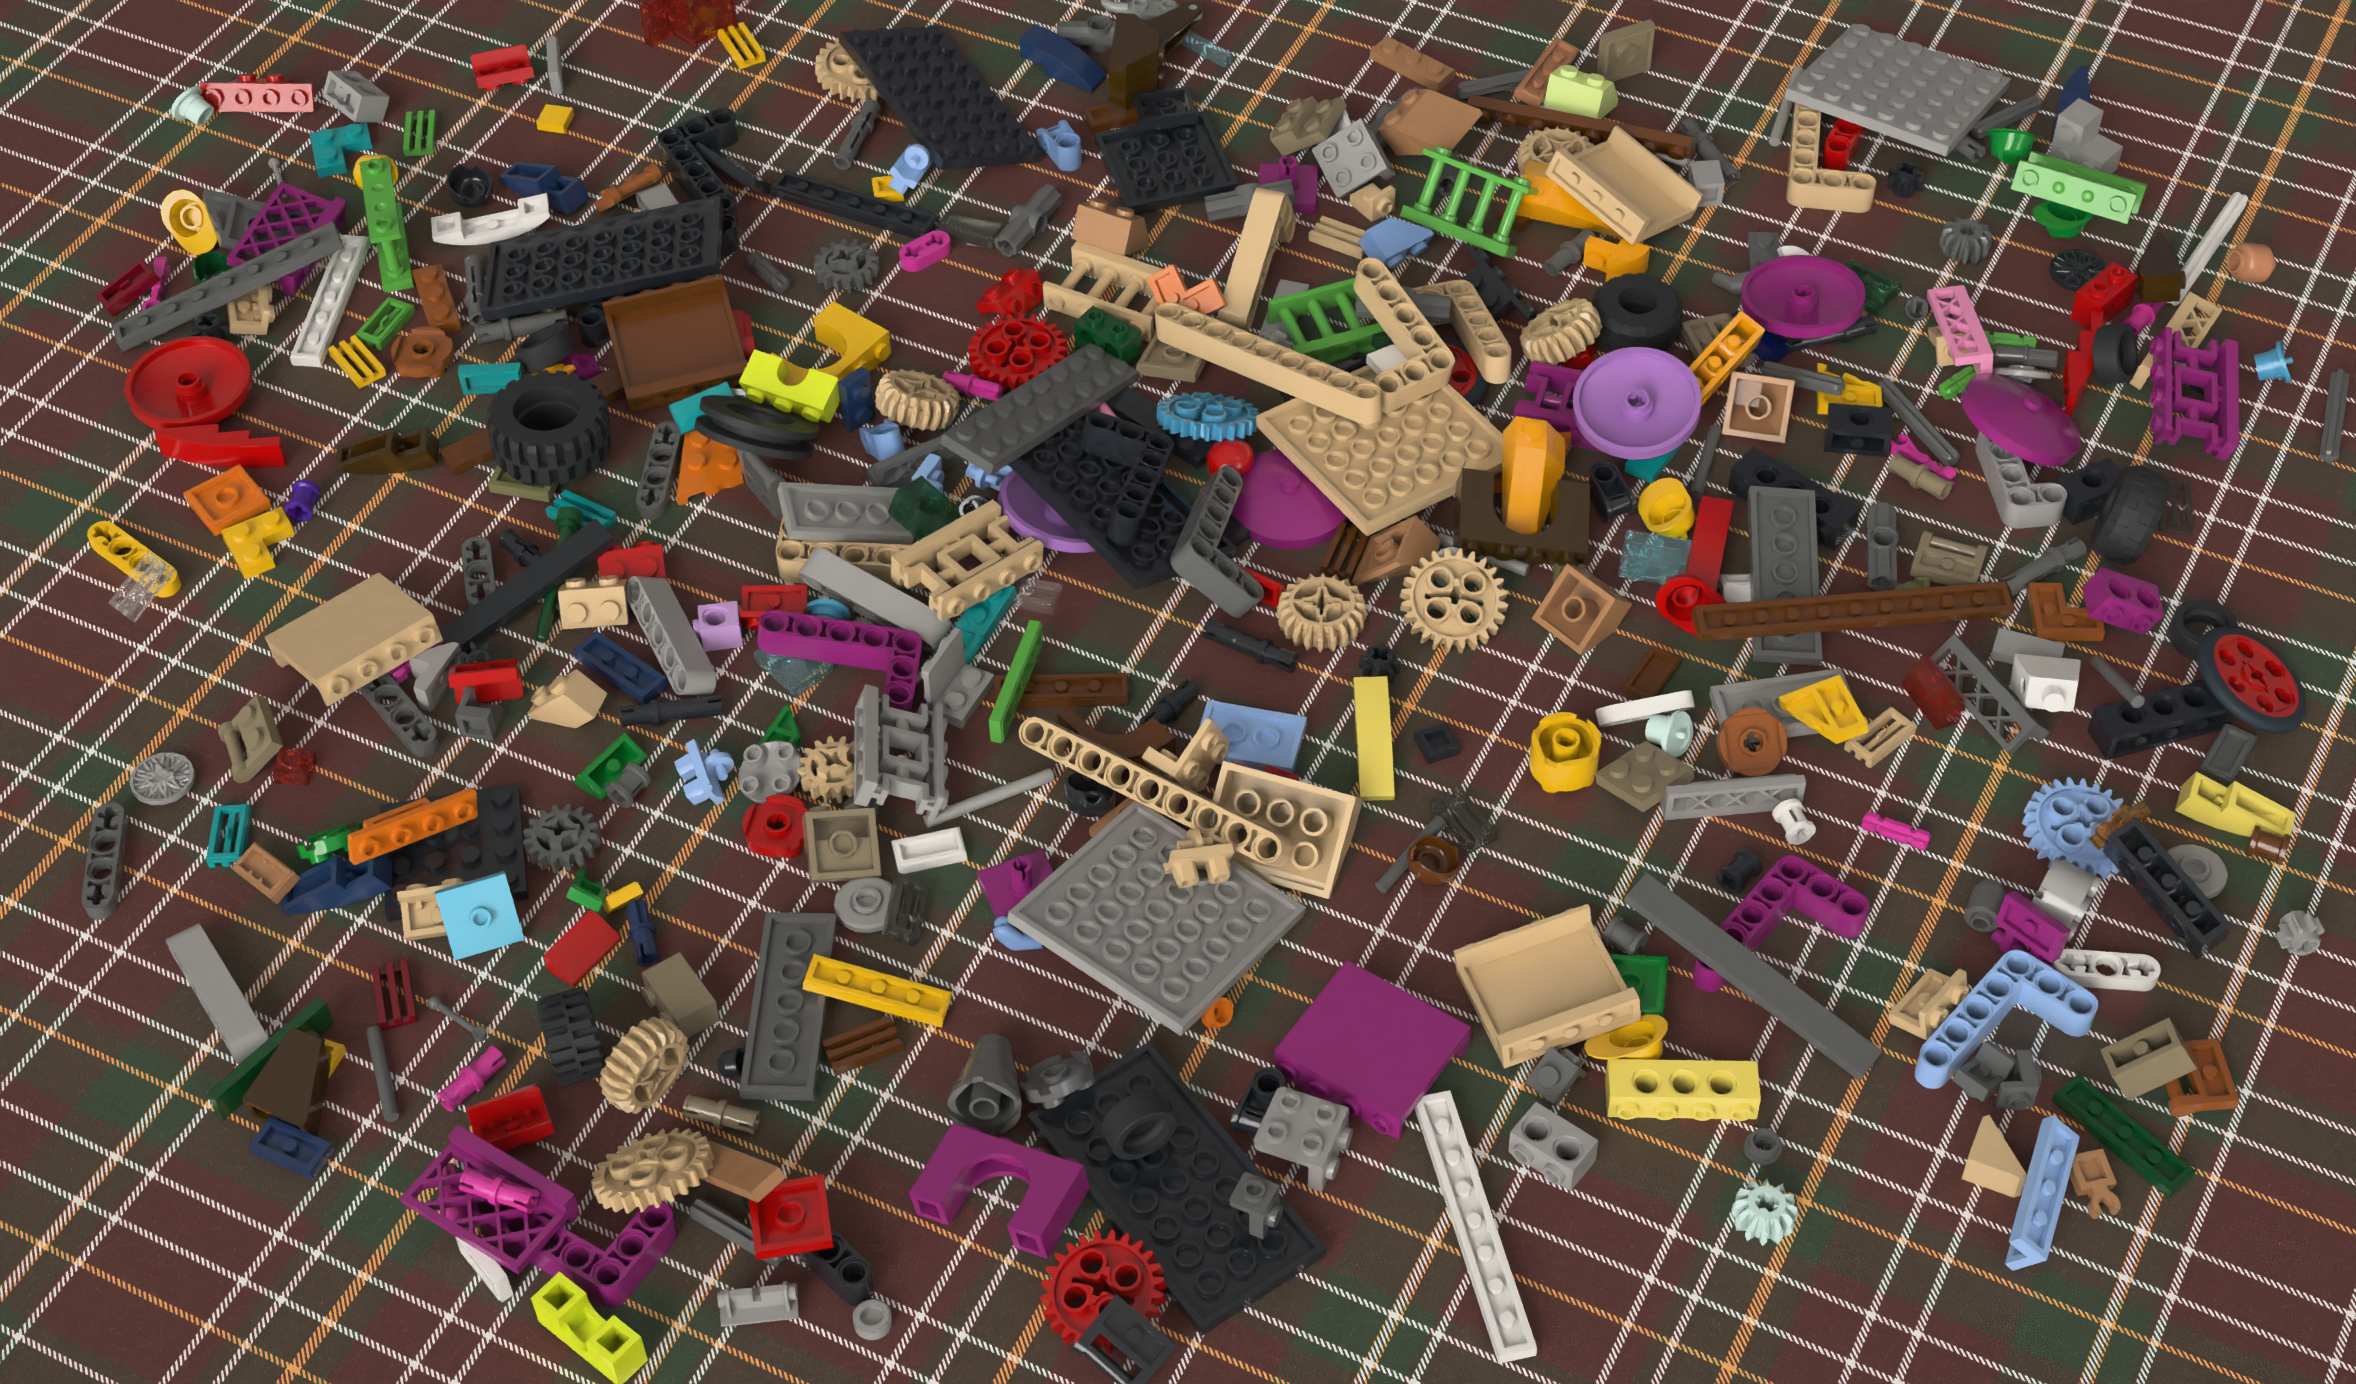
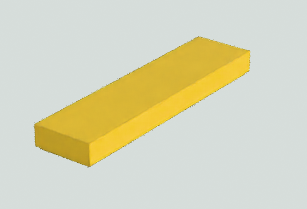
[803,954,953,1028]

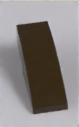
[335,427,440,475]

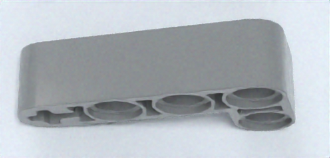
[1975,431,2067,529]

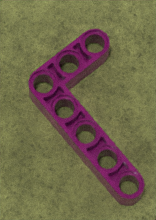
[757,610,922,712]
[1693,855,1869,992]
[473,1201,677,1307]

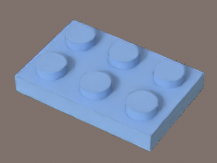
[1199,700,1307,774]

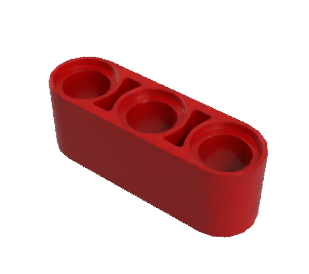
[1821,118,1867,171]

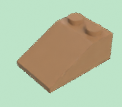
[1377,89,1483,156]

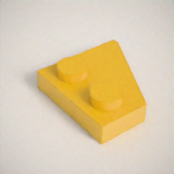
[1778,675,1868,744]

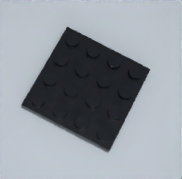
[1094,111,1239,214]
[380,783,529,922]

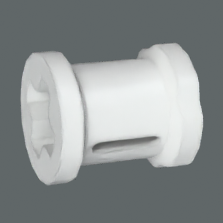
[1772,798,1816,845]

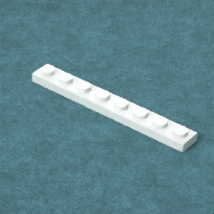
[1415,1090,1537,1364]

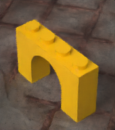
[770,301,891,416]

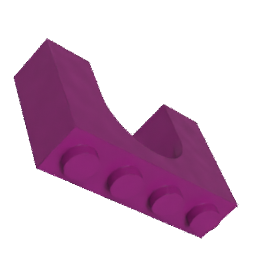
[909,1123,1090,1259]

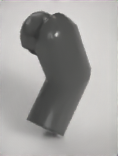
[1712,270,1750,295]

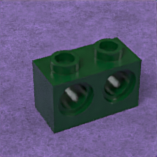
[1074,306,1142,367]

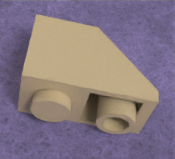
[527,669,607,729]

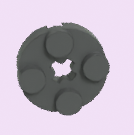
[1020,1051,1095,1109]

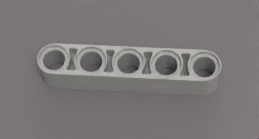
[798,547,952,652]
[626,576,716,696]
[165,923,268,1065]

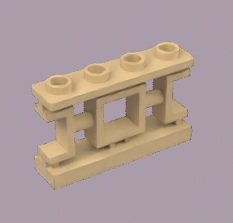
[891,500,1044,623]

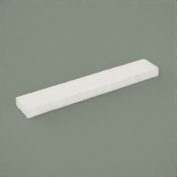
[290,235,371,367]

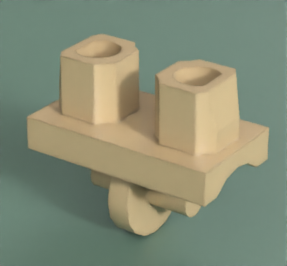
[1163,828,1234,888]

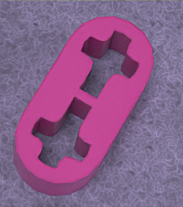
[899,230,951,272]

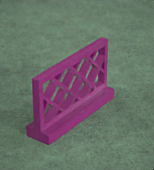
[227,182,347,298]
[400,1125,580,1275]

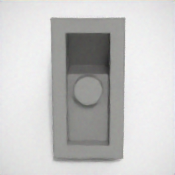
[409,642,464,712]

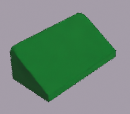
[573,732,648,801]

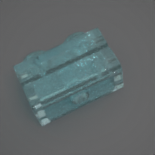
[1619,530,1692,585]

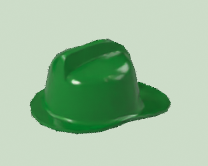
[1985,129,2046,166]
[2032,200,2094,239]

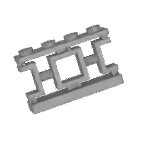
[854,684,949,821]

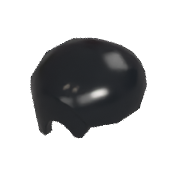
[446,164,494,208]
[1064,771,1118,817]

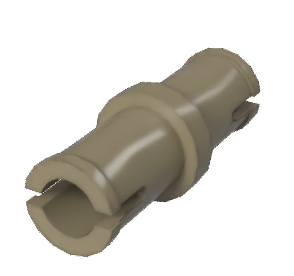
[1888,453,1952,500]
[682,1094,761,1135]

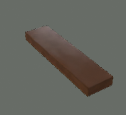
[994,673,1129,708]

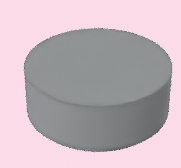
[853,1299,892,1340]

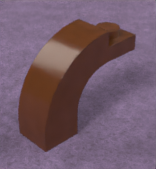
[1057,707,1176,779]

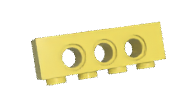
[1605,1059,1761,1121]

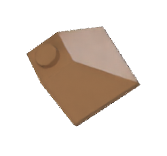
[1722,371,1795,443]
[1352,515,1441,586]

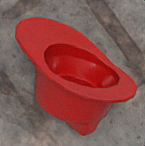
[1655,573,1728,636]

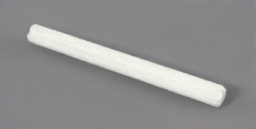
[2166,192,2248,306]

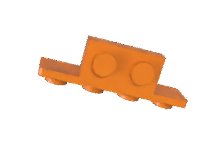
[348,787,478,865]

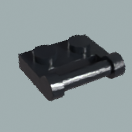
[1070,1294,1176,1384]

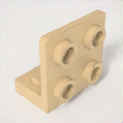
[1141,717,1230,792]

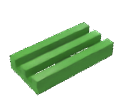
[403,110,437,157]
[355,297,416,351]

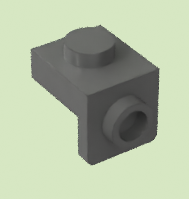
[1952,1040,2017,1102]
[1525,1047,1588,1106]
[1995,1049,2042,1110]
[1229,1172,1283,1239]

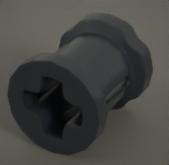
[1716,848,1763,895]

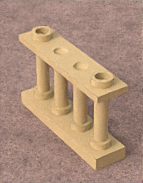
[1043,241,1184,343]

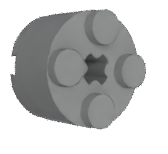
[2032,857,2103,943]

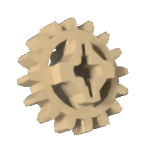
[797,736,854,803]

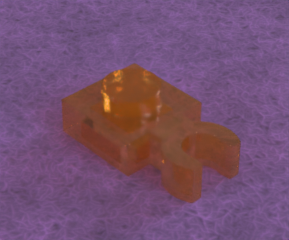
[2089,801,2152,850]

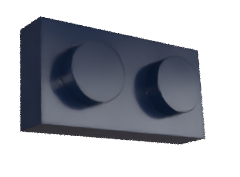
[838,366,875,433]
[248,1117,335,1180]

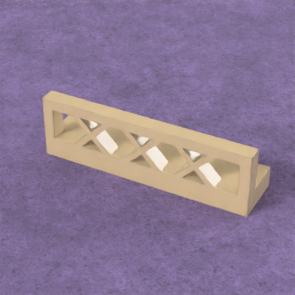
[2129,292,2222,390]

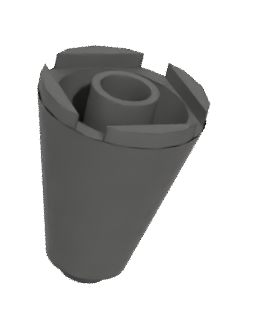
[947,1034,1022,1134]

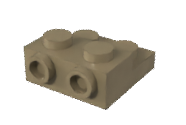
[1270,96,1347,156]
[802,804,881,884]

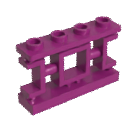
[2149,326,2239,461]
[1513,361,1603,452]

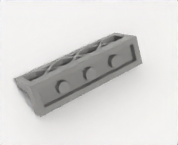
[1660,773,1806,820]

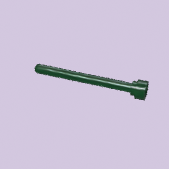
[535,506,584,643]

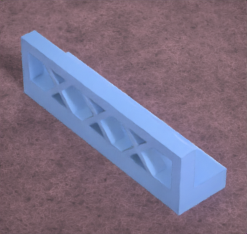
[2005,1115,2080,1271]

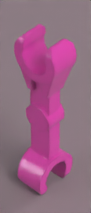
[141,257,171,311]
[1889,434,1956,487]

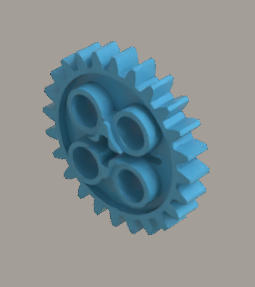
[1156,392,1259,442]

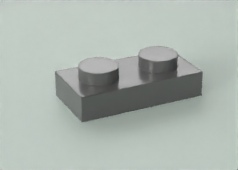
[1747,231,1779,271]

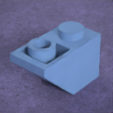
[1358,217,1434,269]

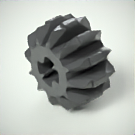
[1939,216,1992,265]

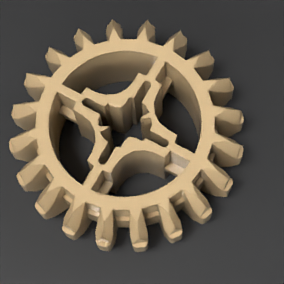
[1517,126,1594,176]
[1519,298,1602,365]
[875,369,960,431]
[1277,572,1366,653]
[599,1017,690,1114]

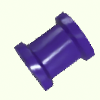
[284,479,321,522]

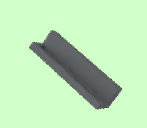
[866,435,966,488]
[1926,634,2050,755]

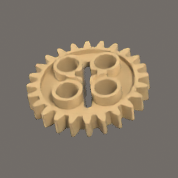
[815,38,884,104]
[1400,548,1508,653]
[591,1128,714,1213]

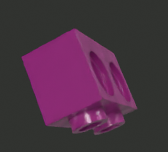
[2082,567,2164,635]

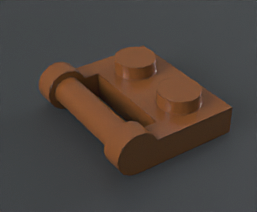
[593,163,662,213]
[2165,1038,2239,1117]

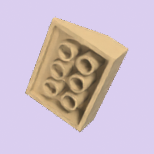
[1202,761,1363,899]

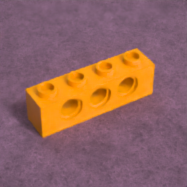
[1689,311,1765,407]

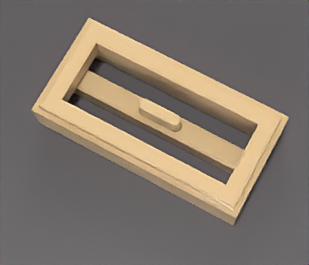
[1309,216,1366,260]
[1844,707,1917,768]

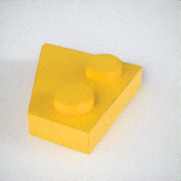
[1816,363,1882,415]

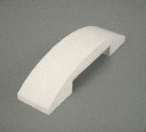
[431,193,550,245]

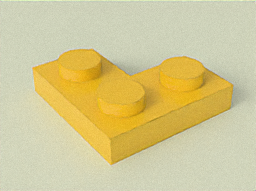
[221,507,295,580]

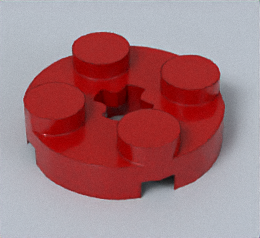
[742,794,809,858]

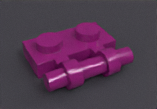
[1991,890,2071,970]

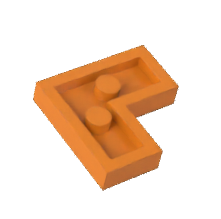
[1147,264,1228,316]

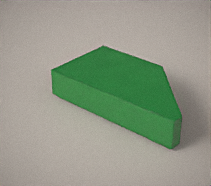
[757,705,802,750]
[566,867,608,913]

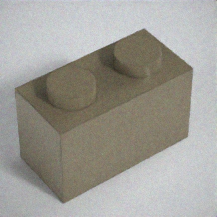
[641,952,720,1038]
[2100,1018,2197,1101]

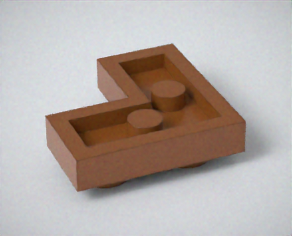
[2026,583,2105,641]

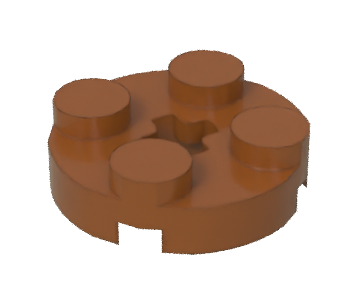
[391,326,455,379]
[1716,708,1787,777]

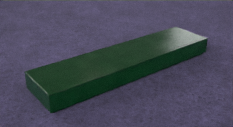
[207,997,334,1120]
[2052,1074,2196,1199]

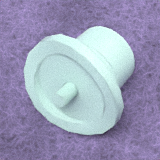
[171,86,214,126]
[1645,710,1693,758]

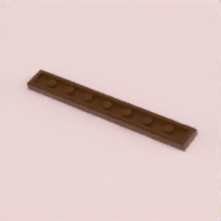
[439,365,625,476]

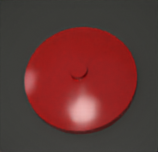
[125,336,253,429]

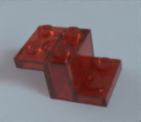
[638,0,737,49]

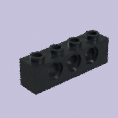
[1728,447,1860,551]
[2087,679,2234,761]
[2103,817,2232,960]

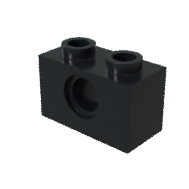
[1824,403,1892,457]
[2055,458,2121,525]

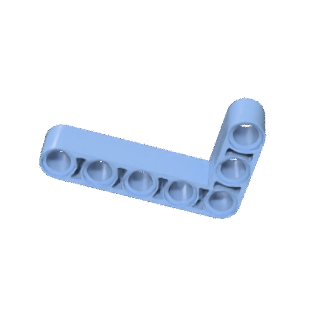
[1915,950,2098,1089]

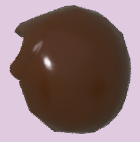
[1407,834,1463,886]

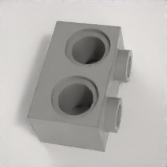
[322,70,390,122]
[1508,1102,1599,1191]

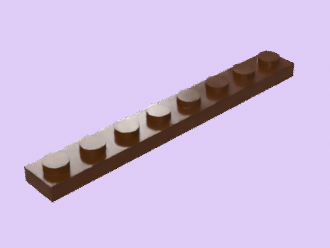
[1467,94,1696,160]

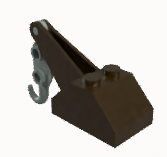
[1101,0,1203,111]

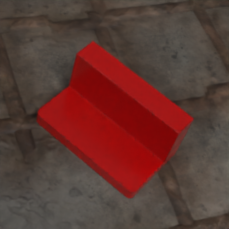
[448,658,524,705]

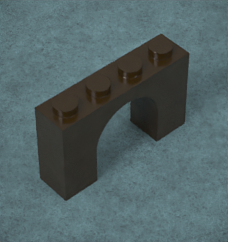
[1453,468,1590,566]

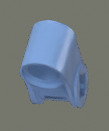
[1036,120,1082,171]
[859,418,905,461]

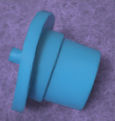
[2254,340,2293,383]
[805,599,851,621]

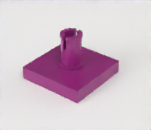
[1259,155,1318,213]
[977,850,1053,928]

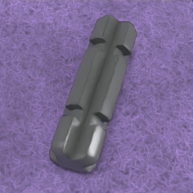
[746,251,791,294]

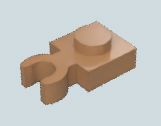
[2069,1149,2121,1219]

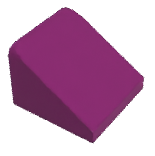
[561,353,603,381]

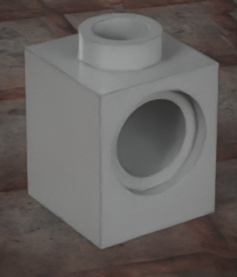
[1687,160,1725,207]

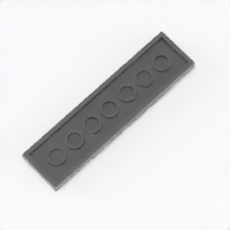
[940,343,1139,475]

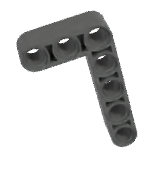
[1170,465,1264,618]

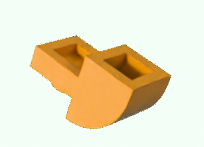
[1583,235,1650,282]

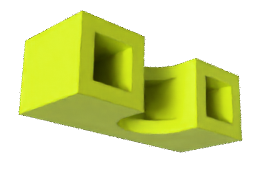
[739,349,840,423]
[531,1271,648,1384]

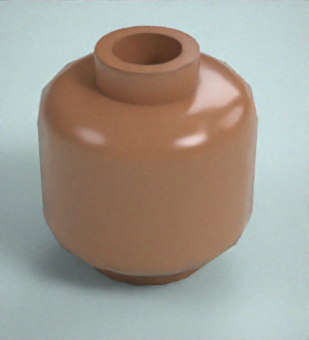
[2227,243,2276,283]

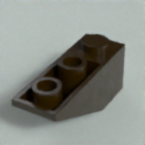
[2136,232,2186,303]

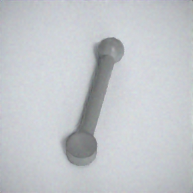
[268,158,288,199]

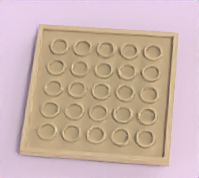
[1255,365,1503,536]

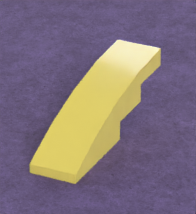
[1353,676,1395,801]

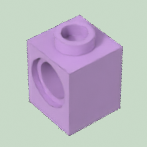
[693,601,743,652]

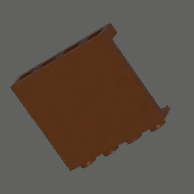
[602,275,748,413]

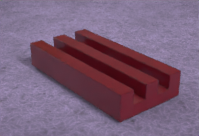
[95,258,161,317]
[371,958,418,1030]

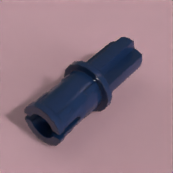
[626,899,660,966]

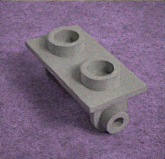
[717,1281,799,1327]

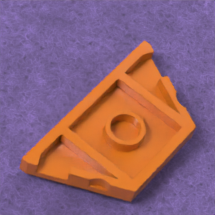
[676,430,744,505]

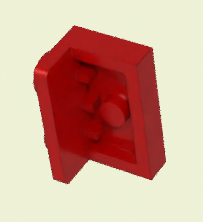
[470,44,534,91]
[975,268,1044,321]
[597,541,667,589]
[739,584,809,631]
[466,1083,555,1153]

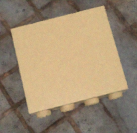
[1545,125,1704,245]
[265,572,443,706]
[1454,904,1641,1068]

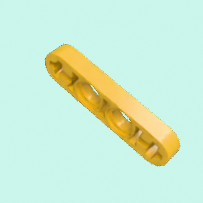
[87,521,181,598]

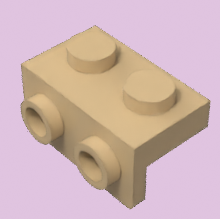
[226,284,274,335]
[558,575,629,629]
[397,878,464,941]
[1889,968,1969,1040]

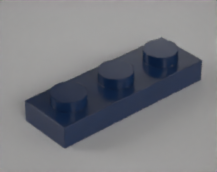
[573,630,668,704]

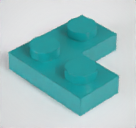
[309,122,372,178]

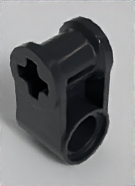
[1588,461,1637,523]
[1230,1067,1285,1135]

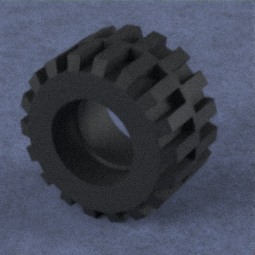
[537,986,606,1087]

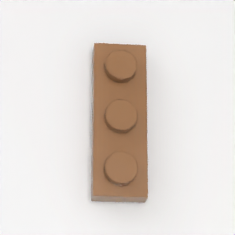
[1370,36,1455,92]

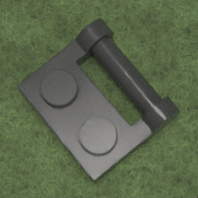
[737,449,786,521]

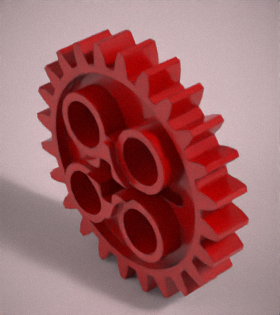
[968,313,1068,391]
[1040,1229,1167,1355]

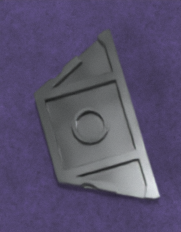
[203,189,315,256]

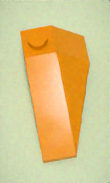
[1516,160,1621,237]
[1502,416,1565,534]

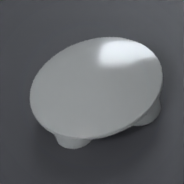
[738,741,803,803]

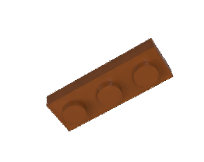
[412,263,462,334]

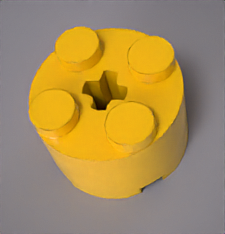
[1529,712,1601,793]

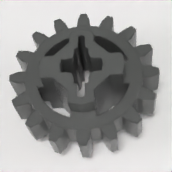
[813,239,880,293]
[523,804,601,873]

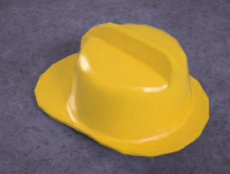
[161,190,217,255]
[1637,477,1696,541]
[1584,1014,1668,1060]

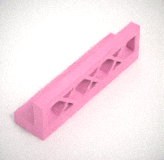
[1927,285,1993,375]

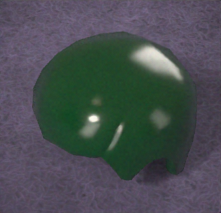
[192,251,234,285]

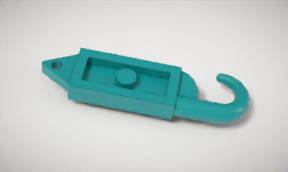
[935,583,1017,664]

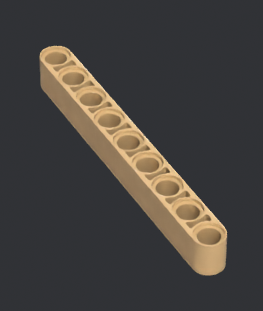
[1154,302,1382,425]
[1019,717,1293,866]

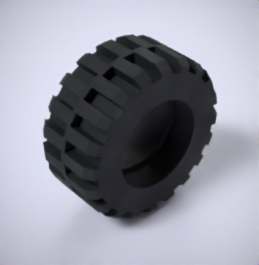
[486,370,612,486]

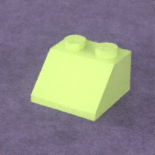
[1544,65,1618,119]

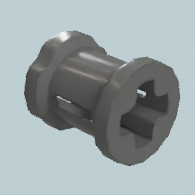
[606,762,651,808]
[1602,915,1650,955]

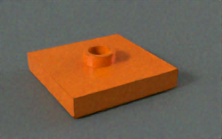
[183,464,272,536]

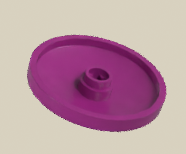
[1740,255,1866,338]
[1961,374,2081,466]
[1231,449,1350,549]

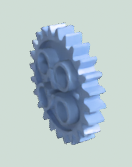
[2022,777,2132,879]

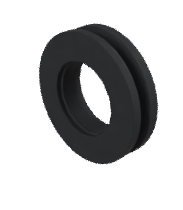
[694,395,819,460]

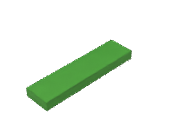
[989,620,1043,743]

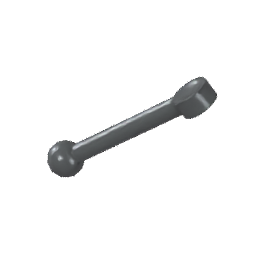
[427,996,487,1042]

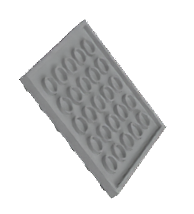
[1784,23,2011,156]
[1007,800,1306,1036]

